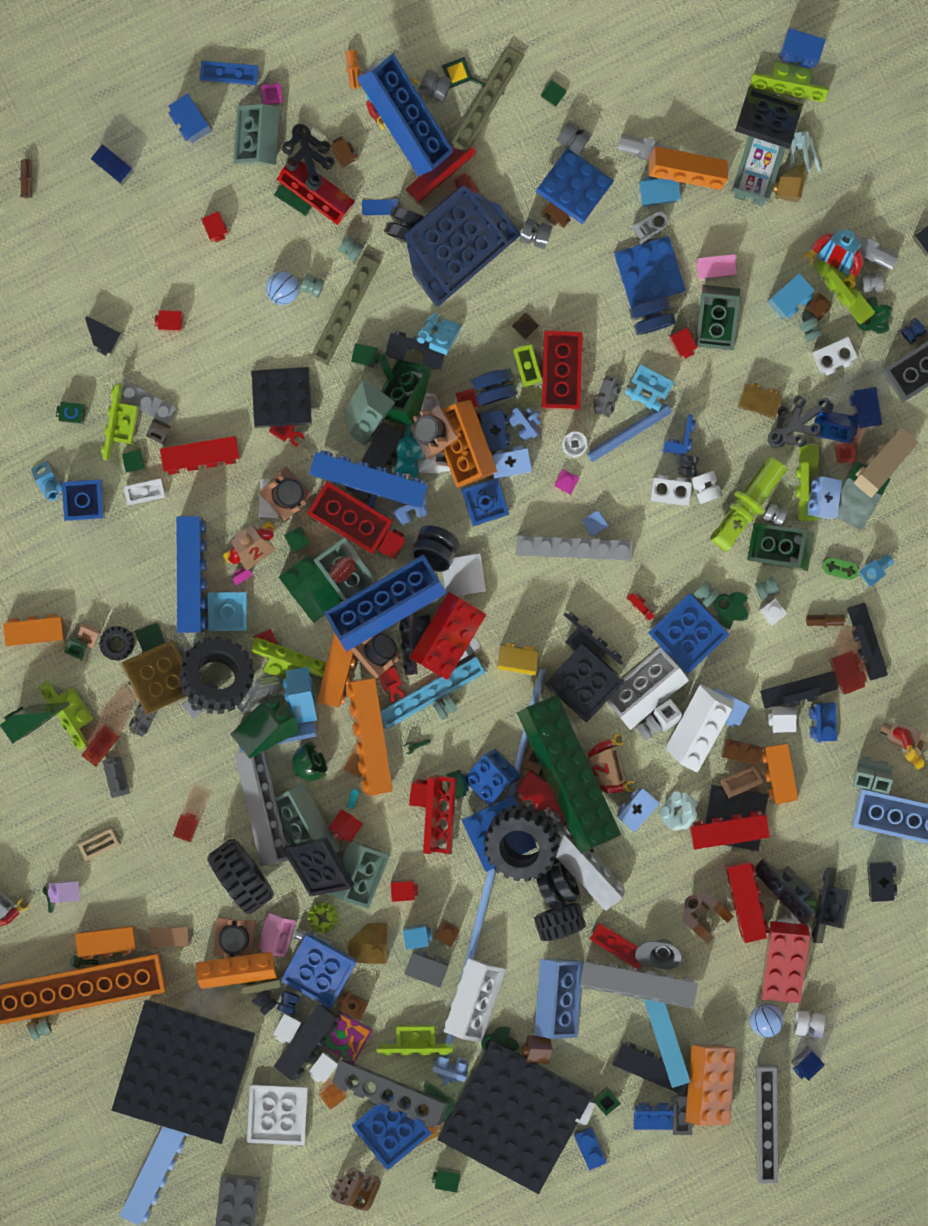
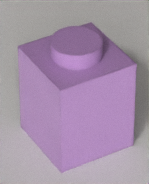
[48,881,80,903]

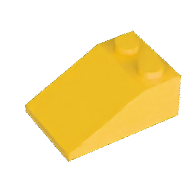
[497,643,538,675]

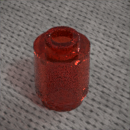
[454,173,480,193]
[329,555,357,584]

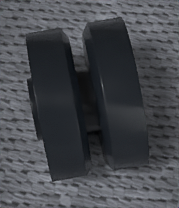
[384,206,424,243]
[410,525,459,572]
[536,861,581,910]

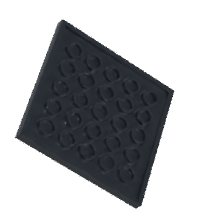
[111,999,256,1144]
[437,1039,593,1195]

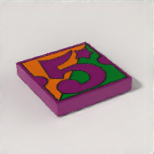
[324,1011,373,1064]

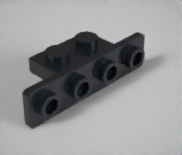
[847,603,888,681]
[563,612,623,665]
[399,613,430,675]
[760,671,838,709]
[755,859,815,925]
[812,867,851,943]

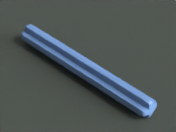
[587,404,672,462]

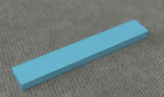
[380,656,486,730]
[643,971,690,1088]

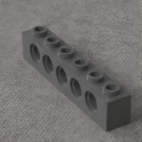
[332,1059,449,1127]

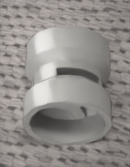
[861,272,883,293]
[763,501,789,526]
[635,715,662,741]

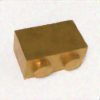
[737,382,782,419]

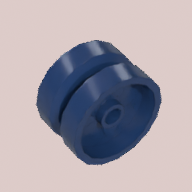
[629,297,676,336]
[471,368,518,406]

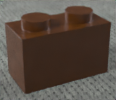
[720,738,764,766]

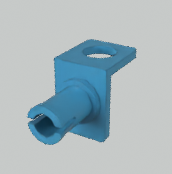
[31,461,62,501]
[859,554,894,587]

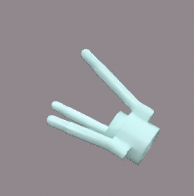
[789,131,821,172]

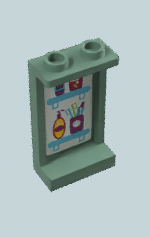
[731,136,785,206]

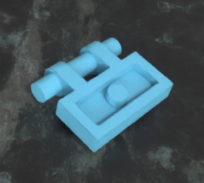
[417,313,462,355]
[625,364,674,411]

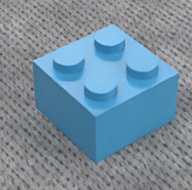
[767,273,815,319]
[283,667,317,724]

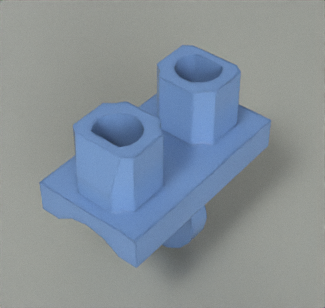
[508,405,542,441]
[393,498,428,525]
[432,1054,467,1086]

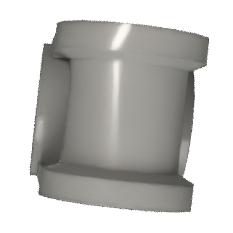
[631,212,668,244]

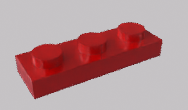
[589,923,642,970]

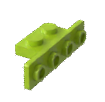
[750,62,829,103]
[813,259,875,324]
[101,383,139,460]
[796,444,819,521]
[252,637,326,679]
[39,680,94,751]
[377,1025,455,1055]

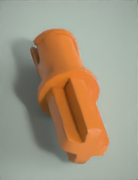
[345,50,361,89]

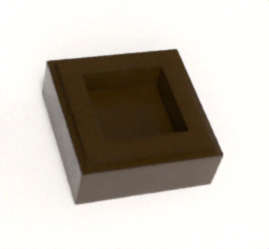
[512,312,539,339]
[146,418,172,444]

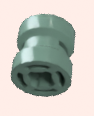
[338,236,364,262]
[300,273,325,298]
[799,317,824,343]
[755,576,780,601]
[693,581,720,607]
[433,695,459,720]
[27,1016,52,1040]

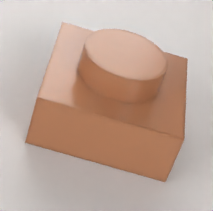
[77,622,101,648]

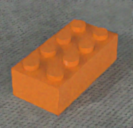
[440,400,498,488]
[685,1045,736,1126]

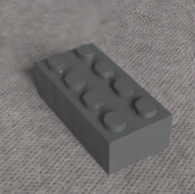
[882,341,928,403]
[215,1173,260,1226]

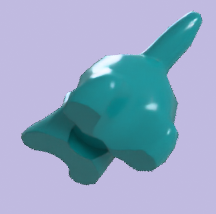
[394,425,424,478]

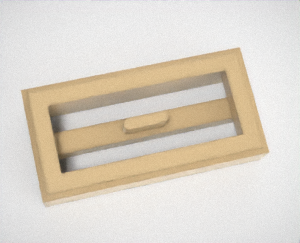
[77,827,120,861]

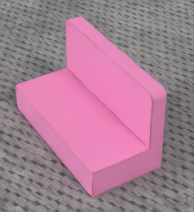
[696,254,737,280]
[257,913,296,958]

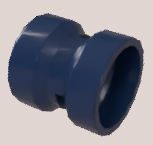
[900,318,927,345]
[277,990,301,1015]

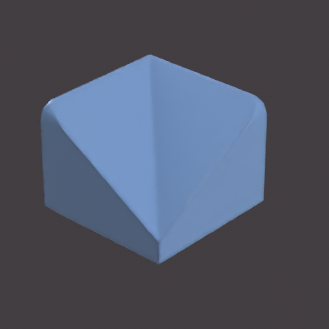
[582,510,608,536]

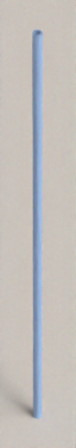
[445,668,546,1055]

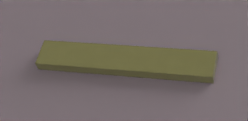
[450,46,525,153]
[311,254,380,366]

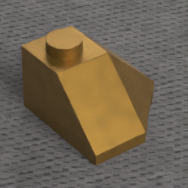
[773,162,806,203]
[348,923,387,964]

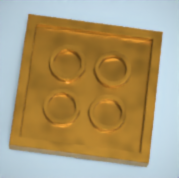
[121,640,188,715]

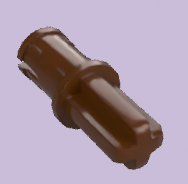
[19,159,34,198]
[806,613,845,628]

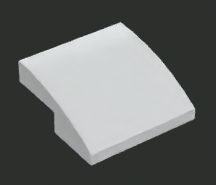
[442,554,486,596]

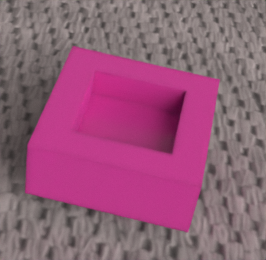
[261,83,283,105]
[554,469,579,495]
[232,566,252,586]

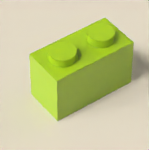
[513,344,542,388]

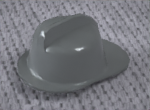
[635,939,681,970]

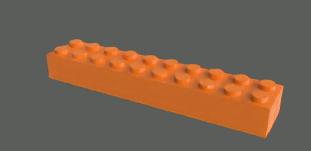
[0,952,167,1025]

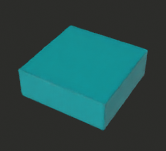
[347,788,359,809]

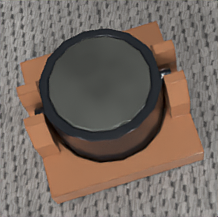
[410,405,458,459]
[258,466,312,520]
[351,633,401,679]
[213,917,255,958]

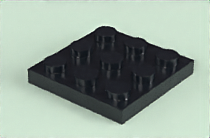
[735,87,803,149]
[251,367,312,428]
[544,642,625,723]
[705,784,769,851]
[282,837,355,896]

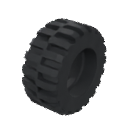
[179,637,254,714]
[484,804,560,881]
[207,839,274,914]

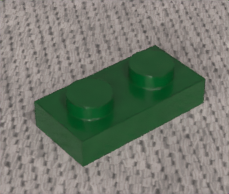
[274,184,312,217]

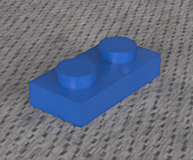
[574,1127,607,1171]

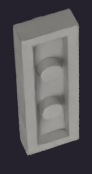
[121,381,177,424]

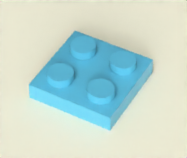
[208,592,247,631]

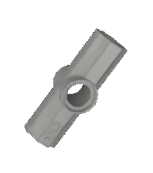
[617,134,677,161]
[854,233,899,270]

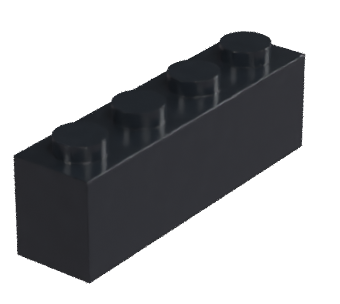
[345,422,404,500]
[273,1004,341,1080]
[612,1041,690,1095]

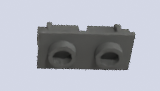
[594,376,622,418]
[129,702,158,737]
[102,756,130,798]

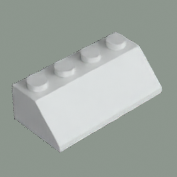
[607,647,689,730]
[665,684,734,773]
[444,958,506,1042]

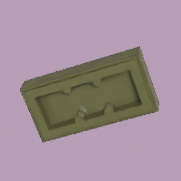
[241,975,281,995]

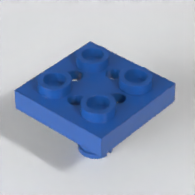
[461,478,509,526]

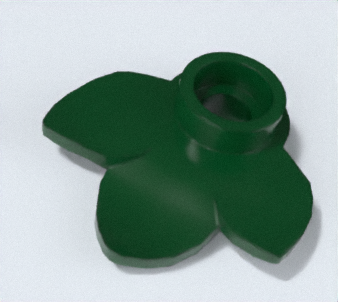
[857,296,893,334]
[714,592,748,629]
[481,1026,519,1051]

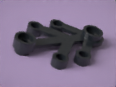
[282,124,335,191]
[768,395,834,448]

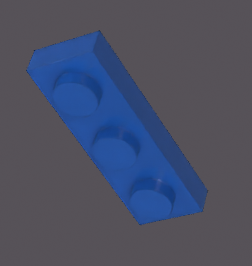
[199,61,259,86]

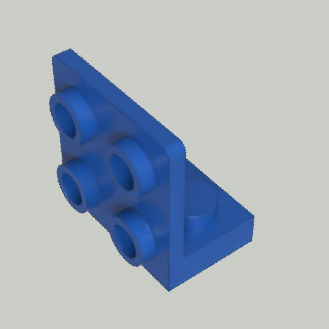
[661,414,695,455]
[809,702,837,743]
[465,748,521,806]
[634,1102,674,1130]

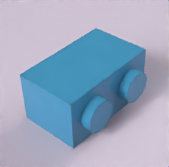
[638,177,681,207]
[403,924,432,950]

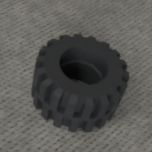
[533,903,586,941]

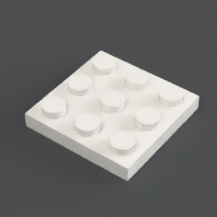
[247,1084,308,1145]

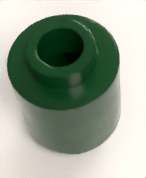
[446,770,469,799]

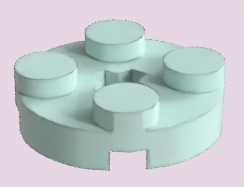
[660,791,697,831]

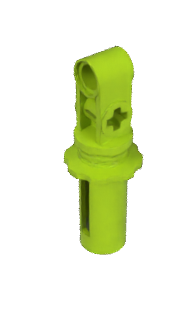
[710,457,787,552]

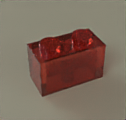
[829,651,867,695]
[81,723,121,767]

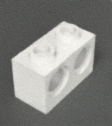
[812,337,858,376]
[650,475,692,506]

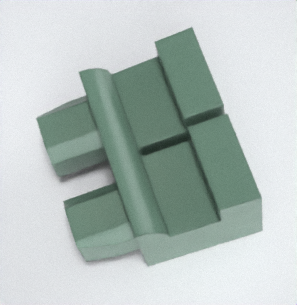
[853,756,893,795]

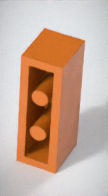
[3,614,65,646]
[762,743,798,804]
[75,925,137,960]

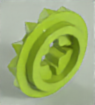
[307,902,338,933]

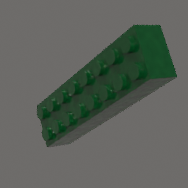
[517,695,621,854]

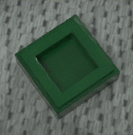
[540,80,567,108]
[378,354,395,381]
[122,450,145,473]
[64,635,89,660]

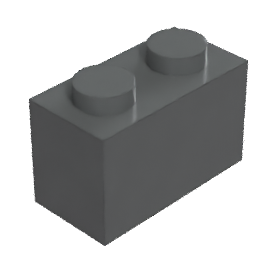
[405,950,449,988]

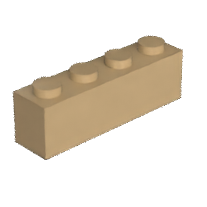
[854,427,919,498]

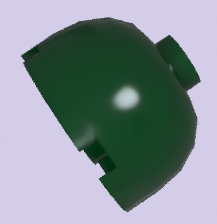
[292,742,328,781]

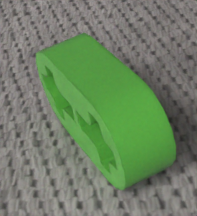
[822,558,859,580]

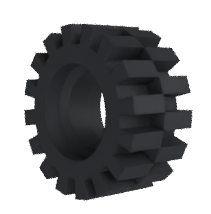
[99,626,135,661]

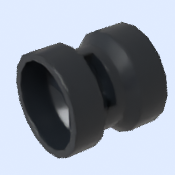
[678,455,699,477]
[252,990,278,1015]

